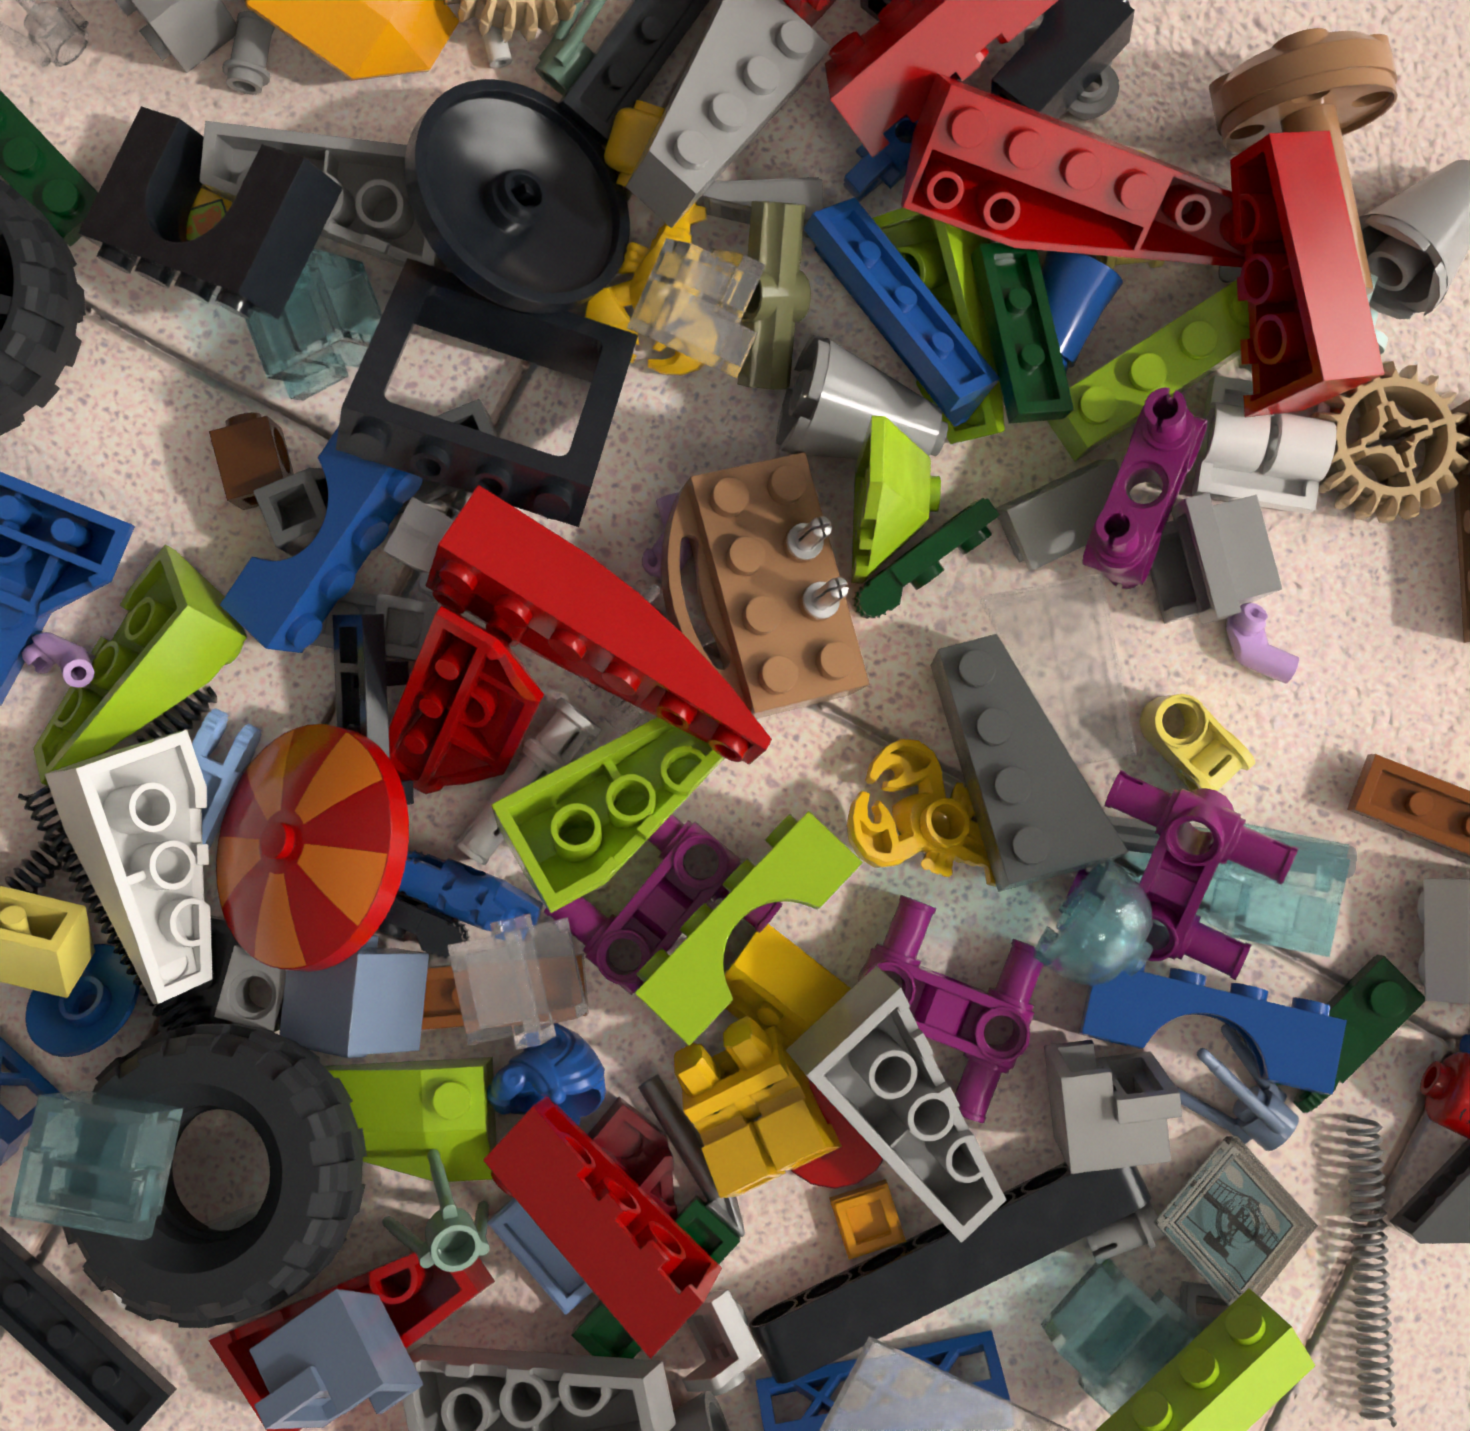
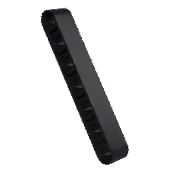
[749,1162,1151,1384]

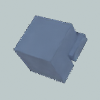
[280,935,429,1058]
[250,1289,424,1429]

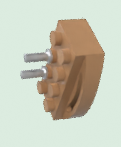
[661,452,870,719]

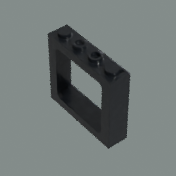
[336,258,638,527]

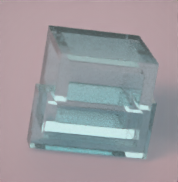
[245,248,382,401]
[1207,823,1350,957]
[9,1090,183,1240]
[1041,1258,1204,1415]

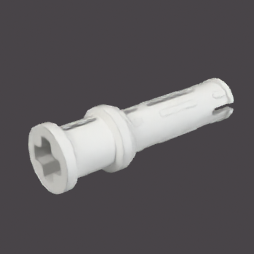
[455,697,602,865]

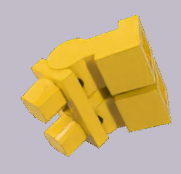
[674,1016,842,1198]

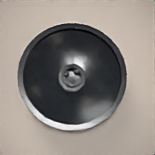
[404,79,630,314]

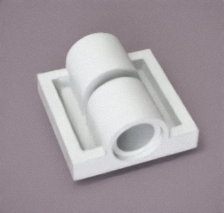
[1192,375,1336,514]

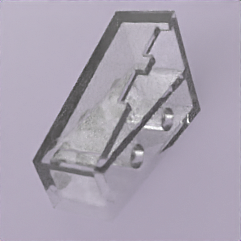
[980,573,1137,765]

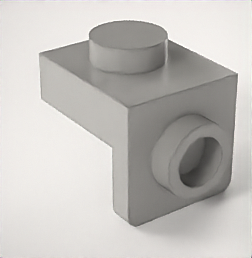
[682,1289,762,1396]

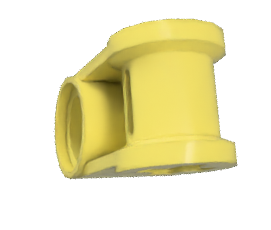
[1139,694,1256,791]

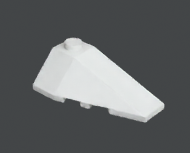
[45,730,212,1004]

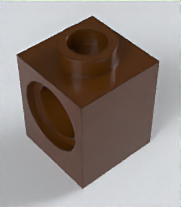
[209,412,294,510]

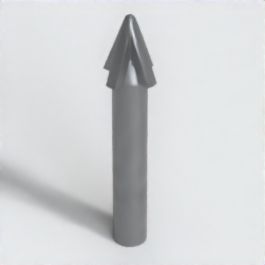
[638,1074,745,1237]

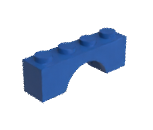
[220,426,423,653]
[1079,954,1347,1095]

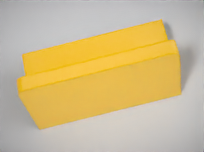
[724,924,851,1047]

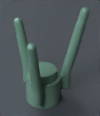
[535,0,607,95]
[382,1149,490,1272]

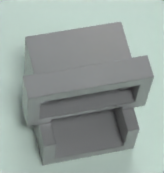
[1150,493,1282,624]
[1044,1040,1182,1174]

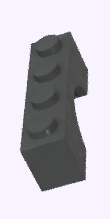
[253,399,498,557]

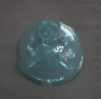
[1033,859,1153,986]

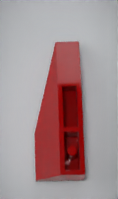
[901,73,1246,268]
[425,485,772,765]

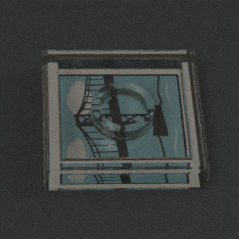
[1153,1135,1318,1306]

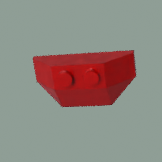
[389,606,544,794]

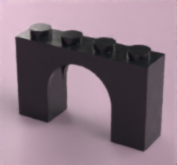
[860,0,1135,119]
[78,106,343,320]

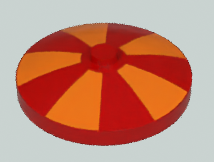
[216,724,409,972]

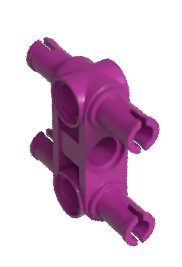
[1082,387,1208,590]
[1065,770,1299,980]
[543,814,783,997]
[857,895,1049,1123]

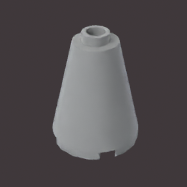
[1359,160,1470,319]
[776,335,948,459]

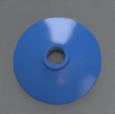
[25,944,140,1057]

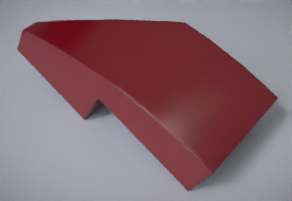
[587,1096,678,1220]

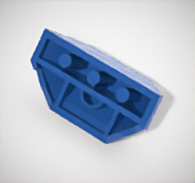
[0,472,135,618]

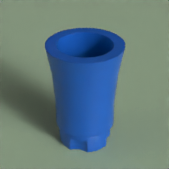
[1041,251,1123,373]

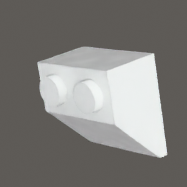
[1418,878,1470,1004]

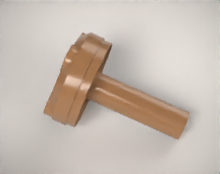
[1209,28,1398,295]

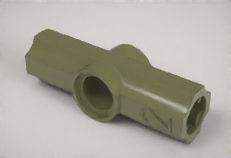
[731,200,811,390]

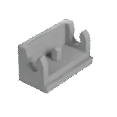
[995,459,1133,570]

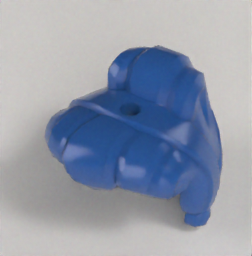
[487,1021,606,1126]

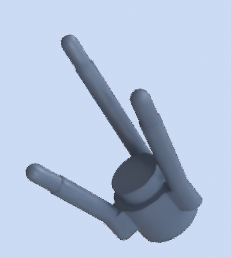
[1176,1024,1299,1151]

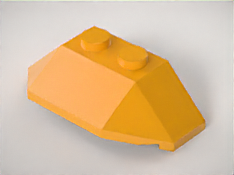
[244,0,460,81]

